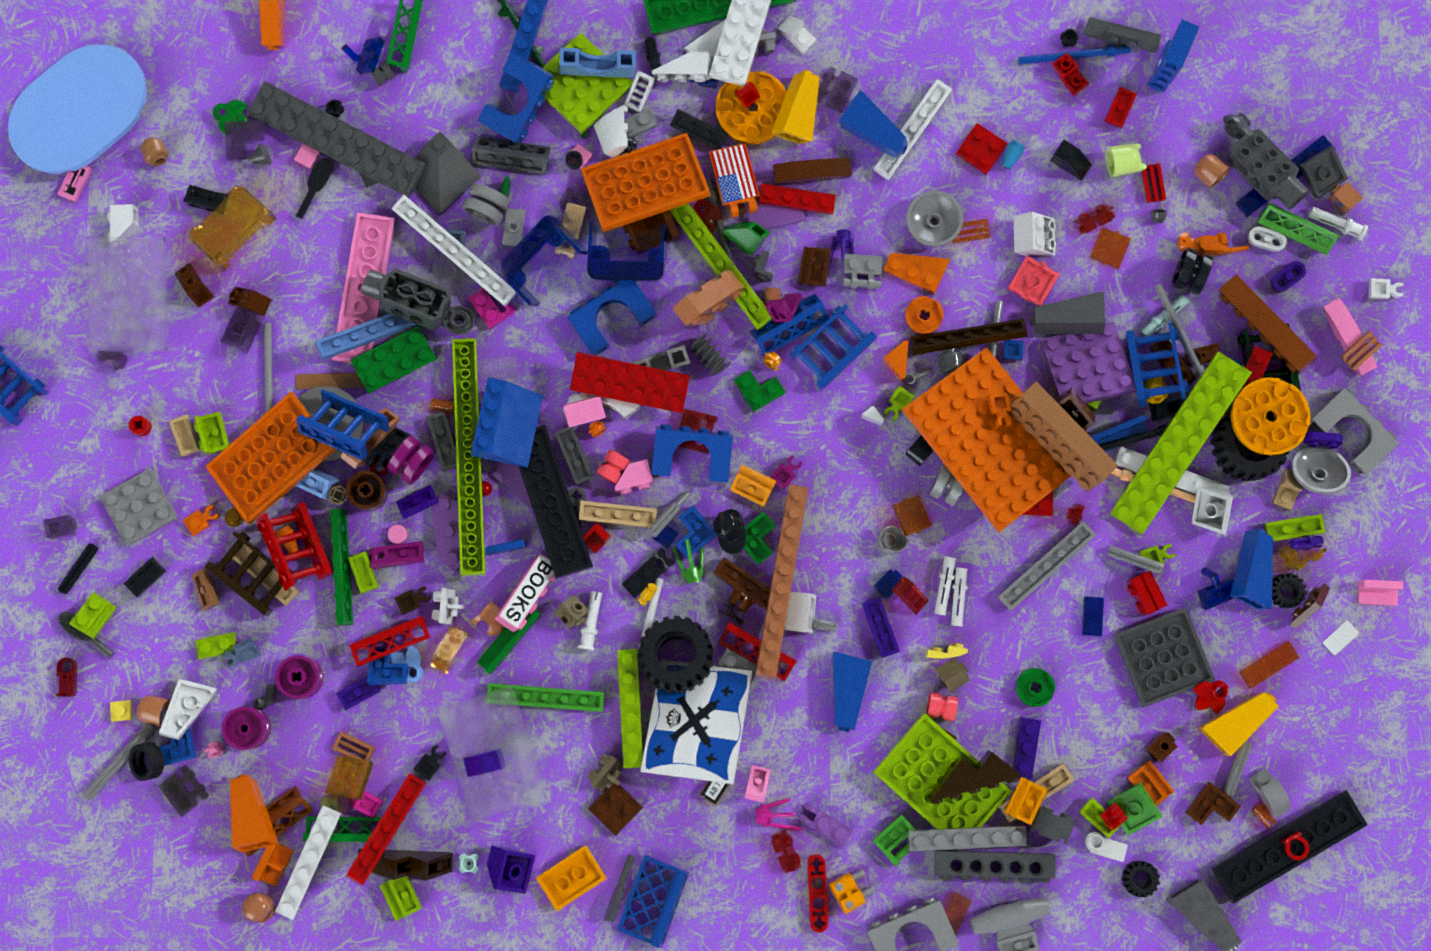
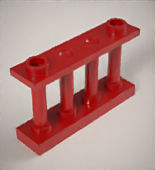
[257,502,333,591]

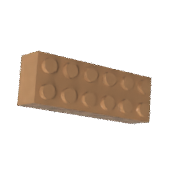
[1010,381,1118,492]

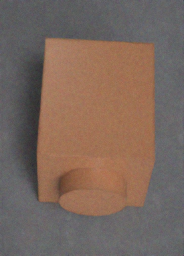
[1328,182,1363,215]

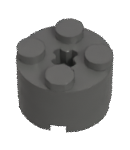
[1030,806,1075,845]

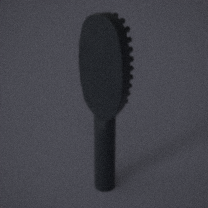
[296,158,333,219]

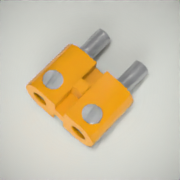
[828,869,875,915]

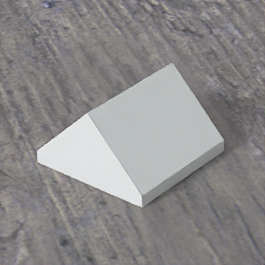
[1191,486,1233,535]

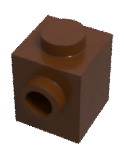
[1143,732,1178,763]

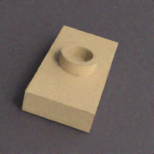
[168,414,201,457]

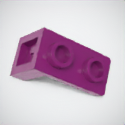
[766,293,802,322]

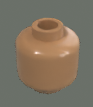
[140,137,169,167]

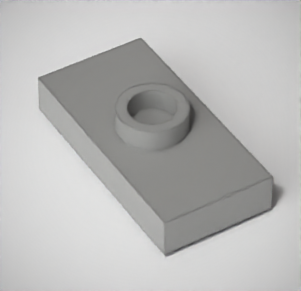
[502,208,526,248]

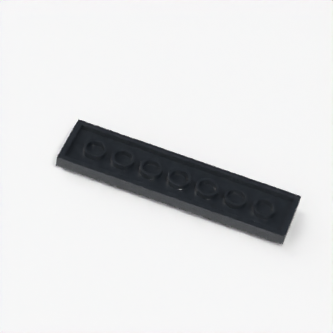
[518,425,593,579]
[1211,790,1368,904]

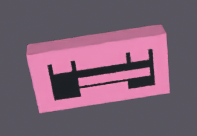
[58,166,92,203]

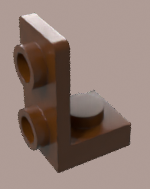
[175,263,214,308]

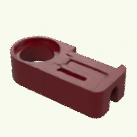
[56,657,78,697]

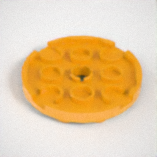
[715,71,787,145]
[1231,378,1311,456]

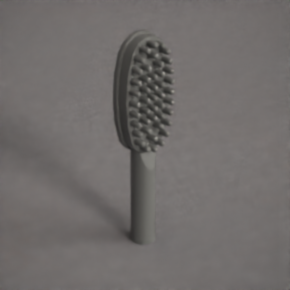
[58,612,114,659]
[604,854,635,922]

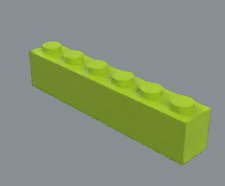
[617,649,643,768]

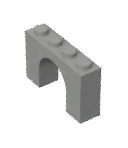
[1310,388,1400,477]
[866,897,959,951]

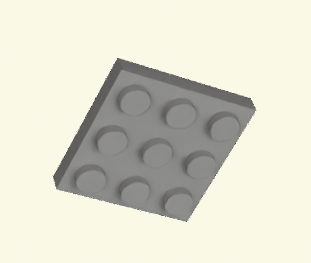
[99,468,179,547]

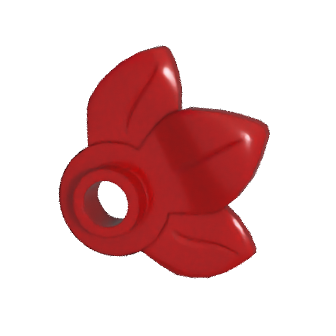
[1193,680,1228,714]

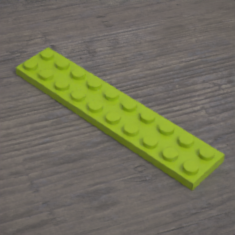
[1110,351,1252,535]

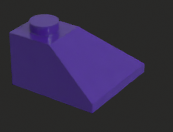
[487,845,536,894]

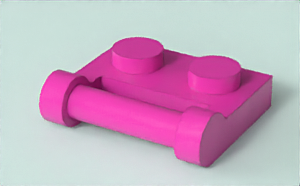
[468,288,517,330]

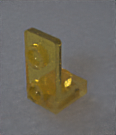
[1277,545,1327,571]
[430,626,468,674]

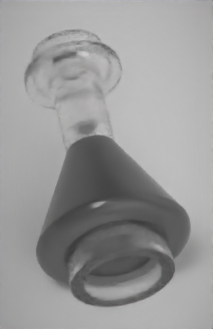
[231,143,275,174]

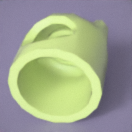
[1106,144,1147,177]

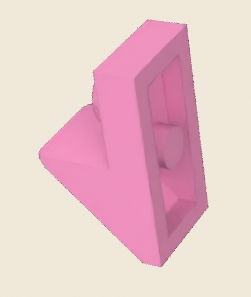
[745,765,771,803]

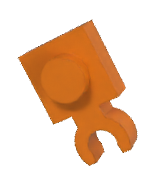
[987,392,1012,428]
[183,505,220,537]

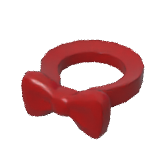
[1281,831,1309,860]

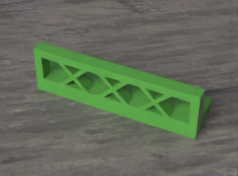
[1258,202,1339,255]

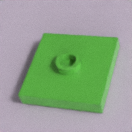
[1107,782,1163,836]

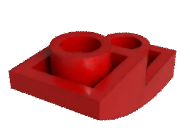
[1052,53,1089,97]

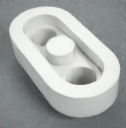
[1248,226,1287,252]

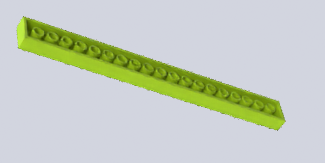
[452,338,485,577]

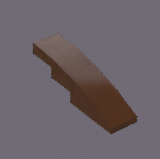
[773,158,852,184]

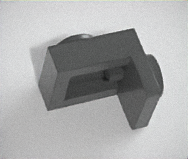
[753,250,773,282]

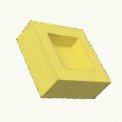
[110,700,133,722]

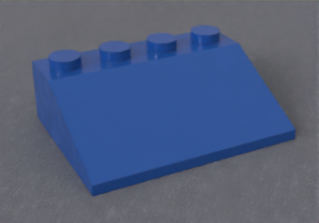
[471,377,543,468]

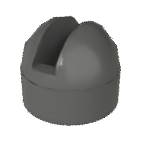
[1151,209,1166,224]

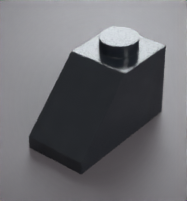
[1050,139,1092,181]

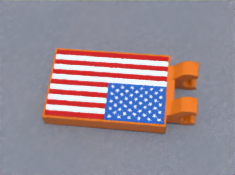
[709,143,760,218]

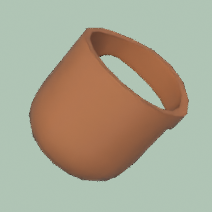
[1194,154,1230,188]
[470,601,505,636]
[136,695,170,728]
[242,893,276,923]

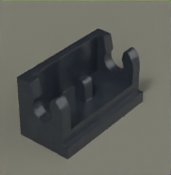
[183,185,230,215]

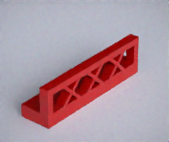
[349,616,431,667]
[718,622,797,681]

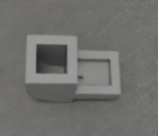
[1249,769,1291,818]

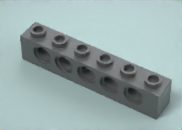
[935,850,1056,882]

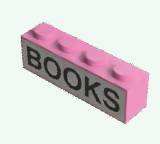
[495,553,555,632]

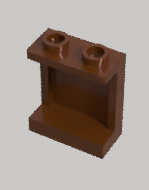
[622,210,679,255]

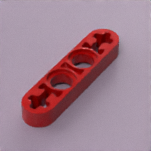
[807,854,828,933]

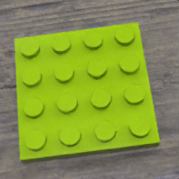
[542,33,633,134]

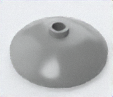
[906,190,963,247]
[1292,446,1351,495]

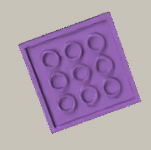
[1040,322,1136,404]

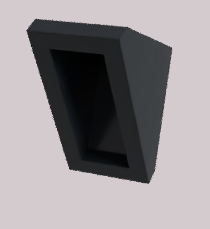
[1149,395,1185,421]

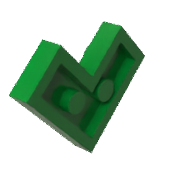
[734,370,786,413]
[744,512,776,565]

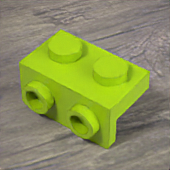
[193,411,230,455]

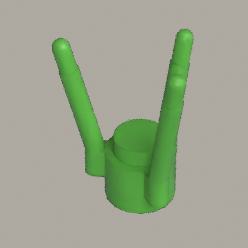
[672,539,704,584]

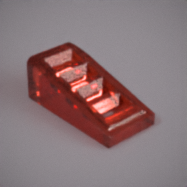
[892,577,929,615]

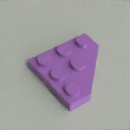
[431,492,489,572]

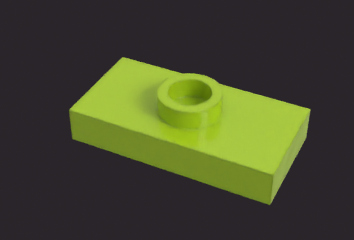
[348,551,379,594]

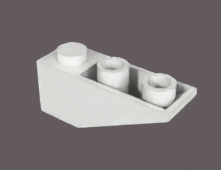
[652,52,713,82]

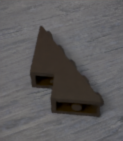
[927,750,1021,804]
[358,848,453,881]

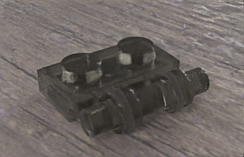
[158,765,209,817]

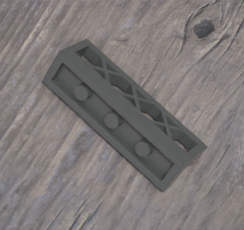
[472,136,550,175]

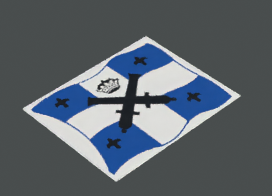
[640,660,752,784]

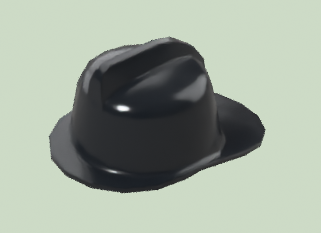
[713,509,746,554]

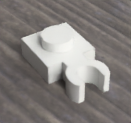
[1368,278,1404,300]

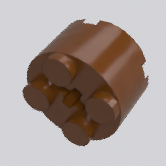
[346,470,388,511]

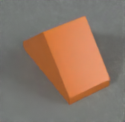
[882,340,909,381]

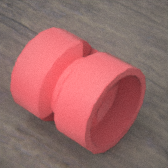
[596,449,631,484]
[926,692,958,722]

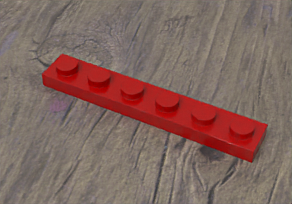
[346,773,426,886]

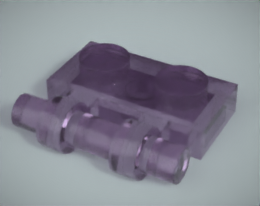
[817,67,858,113]

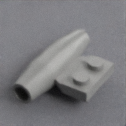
[970,898,1050,951]

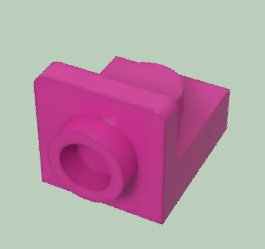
[349,786,383,818]

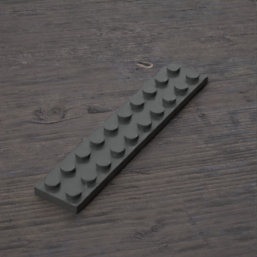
[247,81,427,198]

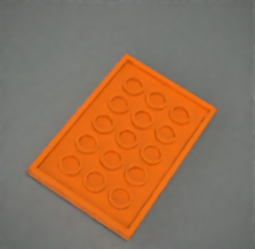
[581,133,711,232]
[205,391,336,524]

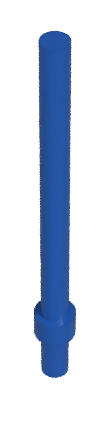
[1018,45,1131,65]

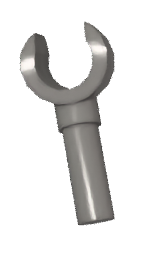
[905,369,931,385]

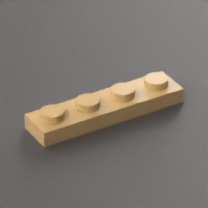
[578,501,657,528]
[232,544,300,606]
[999,763,1075,823]

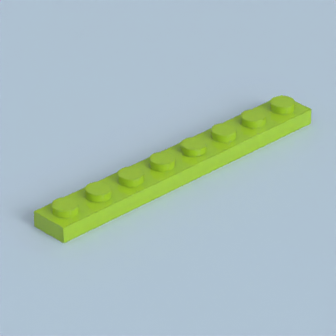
[670,203,772,330]

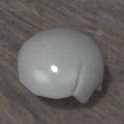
[878,526,909,555]

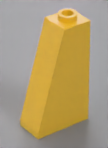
[772,70,820,145]
[1198,692,1279,756]

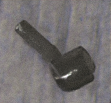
[718,603,744,625]

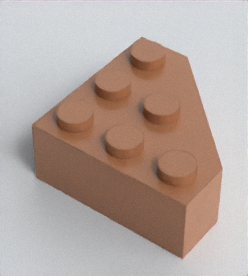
[672,270,745,326]

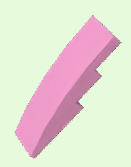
[1322,298,1378,376]

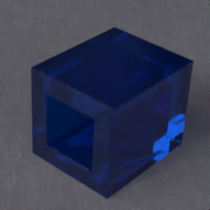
[873,569,904,600]

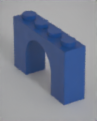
[1147,19,1200,92]
[477,53,555,143]
[568,276,657,356]
[651,424,733,482]

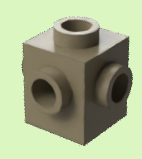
[554,594,589,630]

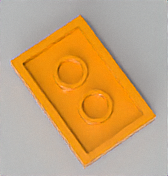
[536,845,607,911]

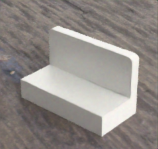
[784,592,816,634]

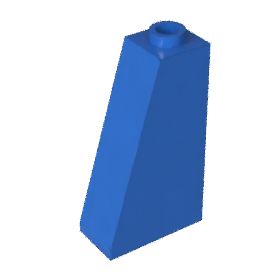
[839,90,908,159]
[1230,528,1273,610]
[832,651,872,733]

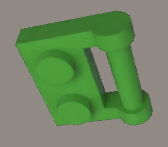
[872,814,915,867]

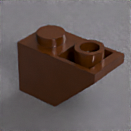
[228,286,272,317]

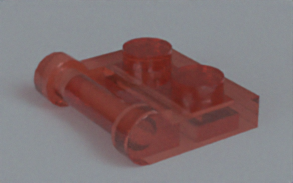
[678,409,718,454]

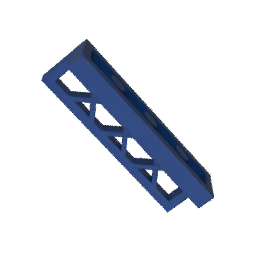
[750,294,830,356]
[1091,415,1147,452]

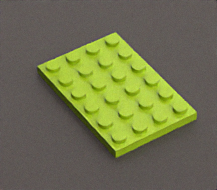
[872,713,1012,850]

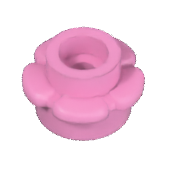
[204,742,224,758]

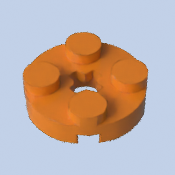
[905,296,944,335]

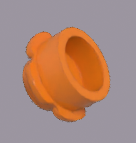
[588,421,606,438]

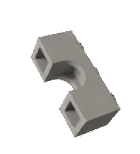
[630,344,690,370]

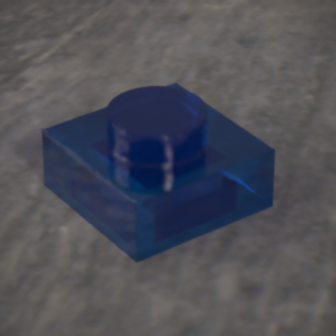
[652,525,679,549]

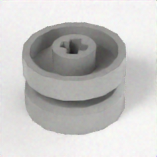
[462,183,511,226]
[929,463,964,506]

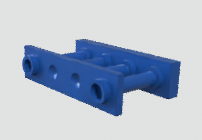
[790,304,877,391]
[1126,322,1189,408]
[0,345,49,426]
[296,390,390,461]

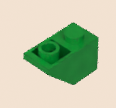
[722,221,770,256]

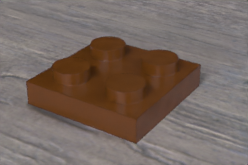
[588,783,643,836]

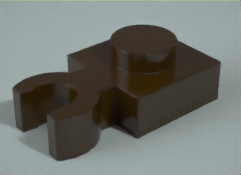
[394,586,431,616]

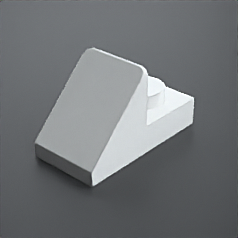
[777,16,817,55]

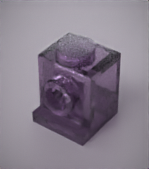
[559,187,590,214]
[43,515,77,540]

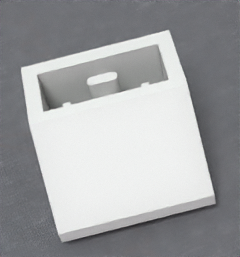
[1014,212,1056,256]

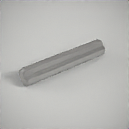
[1107,546,1164,574]
[1223,741,1252,797]

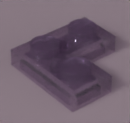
[224,120,265,161]

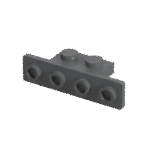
[1085,17,1161,53]

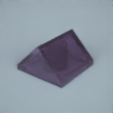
[220,308,263,354]

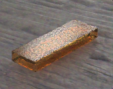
[1239,641,1300,688]

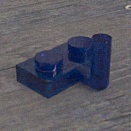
[341,37,385,74]
[1198,567,1234,610]

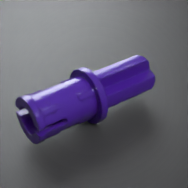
[1289,535,1324,551]

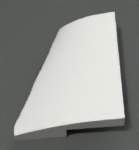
[593,105,628,157]

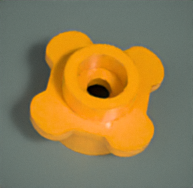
[763,351,782,371]

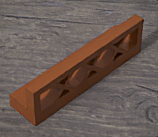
[244,785,313,857]

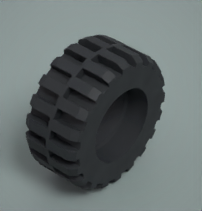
[1211,411,1290,481]
[638,616,714,694]

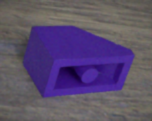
[463,748,506,777]

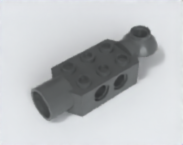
[361,268,475,335]

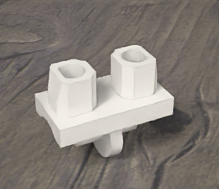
[431,588,464,625]

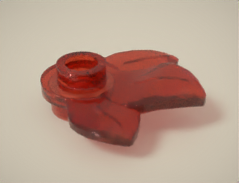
[693,199,723,234]

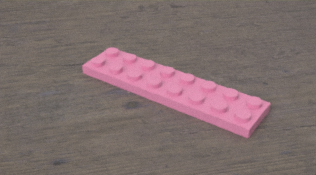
[332,212,396,363]

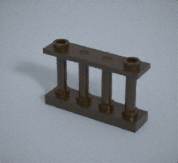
[204,531,298,616]

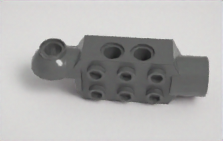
[1223,113,1309,210]

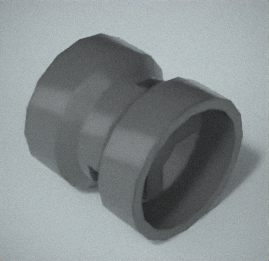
[370,61,396,86]

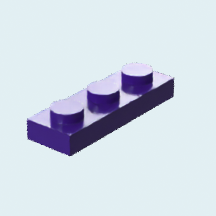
[862,597,900,658]
[1013,717,1041,779]

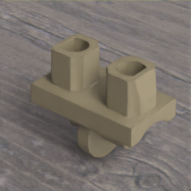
[587,754,623,792]

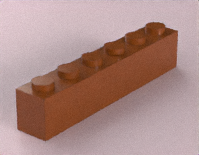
[1219,274,1317,374]

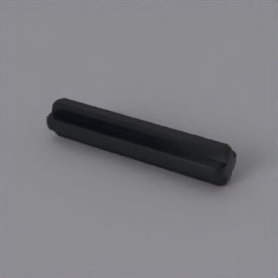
[57,543,98,594]

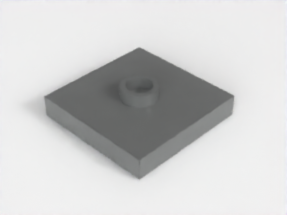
[1299,146,1348,199]

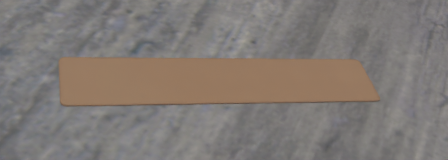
[296,373,364,389]

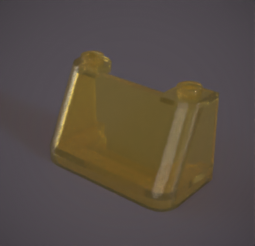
[189,185,277,272]

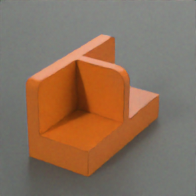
[251,843,294,886]

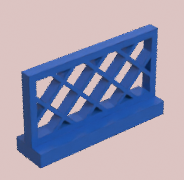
[617,855,690,948]

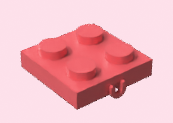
[1007,256,1060,306]

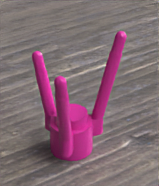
[756,798,802,831]

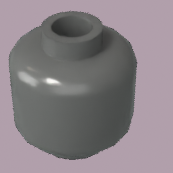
[938,348,964,376]

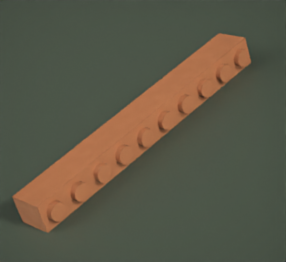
[755,484,808,680]

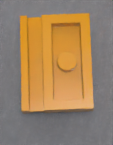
[730,464,776,507]
[1005,777,1048,826]

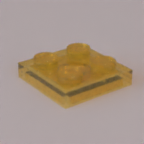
[325,755,374,801]

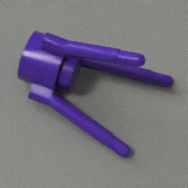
[829,229,858,276]

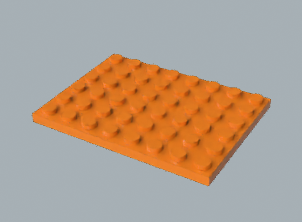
[902,347,1071,533]

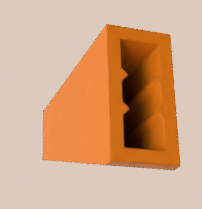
[259,0,285,50]
[230,774,278,853]

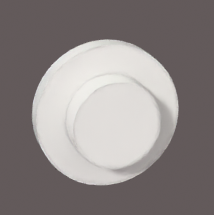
[1085,832,1105,852]

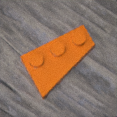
[883,253,950,294]

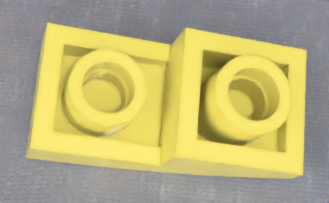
[925,643,968,659]

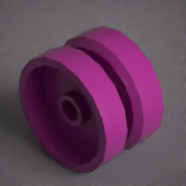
[387,435,435,485]
[275,655,324,699]
[222,707,271,750]

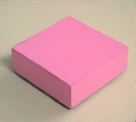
[294,144,320,170]
[569,144,593,170]

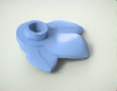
[391,646,423,682]

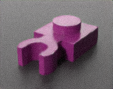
[770,455,802,491]

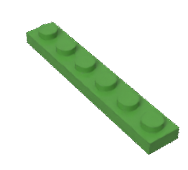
[486,683,605,712]

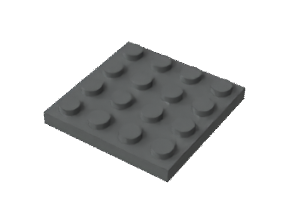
[1113,607,1215,708]

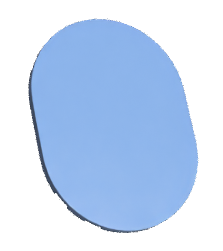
[8,44,147,174]

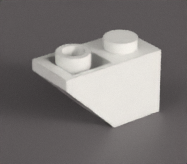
[107,204,138,247]

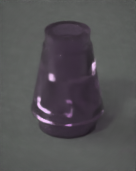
[96,350,127,370]

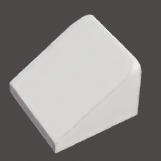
[861,406,885,425]

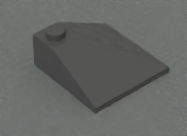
[415,131,481,215]

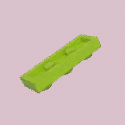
[1264,514,1326,541]

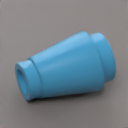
[1001,140,1025,170]

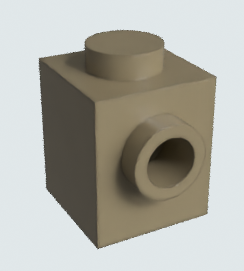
[935,658,970,693]

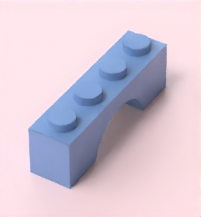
[559,48,636,78]

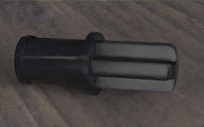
[645,37,661,75]

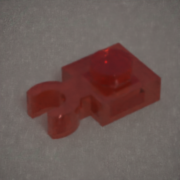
[1066,503,1085,526]

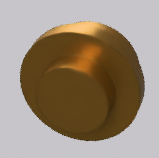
[224,508,244,527]

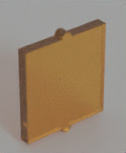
[1090,227,1131,269]
[892,495,932,537]

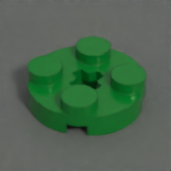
[1016,668,1055,707]

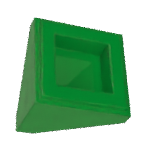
[498,176,511,199]

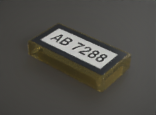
[699,772,737,806]

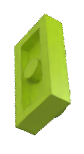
[195,632,237,660]
[1078,797,1121,839]

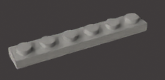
[997,520,1096,611]
[908,825,1027,851]

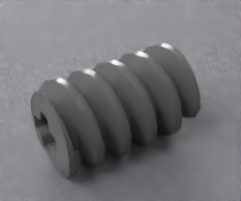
[690,334,731,376]

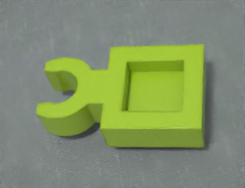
[883,385,915,422]
[1138,544,1176,570]

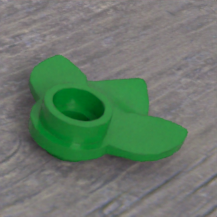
[213,100,249,136]

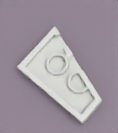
[159,679,217,740]

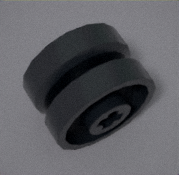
[1172,247,1213,295]

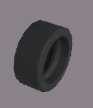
[129,742,164,781]

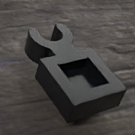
[413,745,447,781]

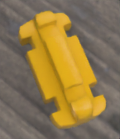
[637,583,658,605]

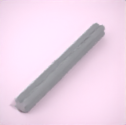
[82,723,157,800]

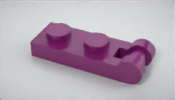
[369,541,424,570]

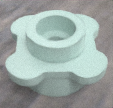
[459,853,479,873]

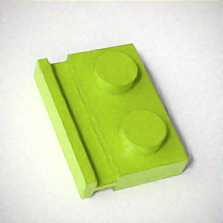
[69,592,118,640]
[380,876,423,921]

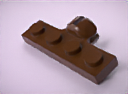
[713,557,770,613]

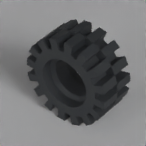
[1272,573,1307,609]
[1122,861,1160,898]

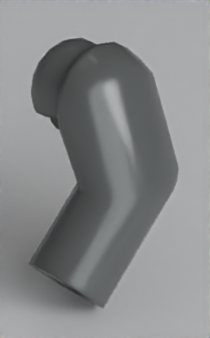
[253,684,277,710]

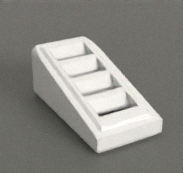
[624,71,656,112]

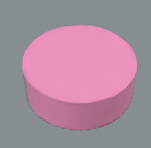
[388,525,408,544]

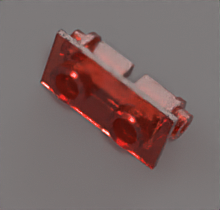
[1073,204,1115,234]
[771,830,801,873]

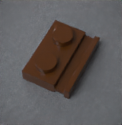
[798,246,832,288]

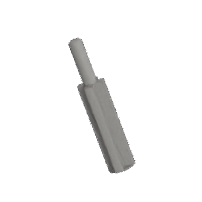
[648,491,690,537]

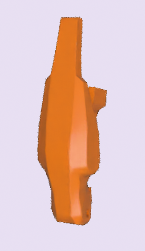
[1177,232,1249,256]

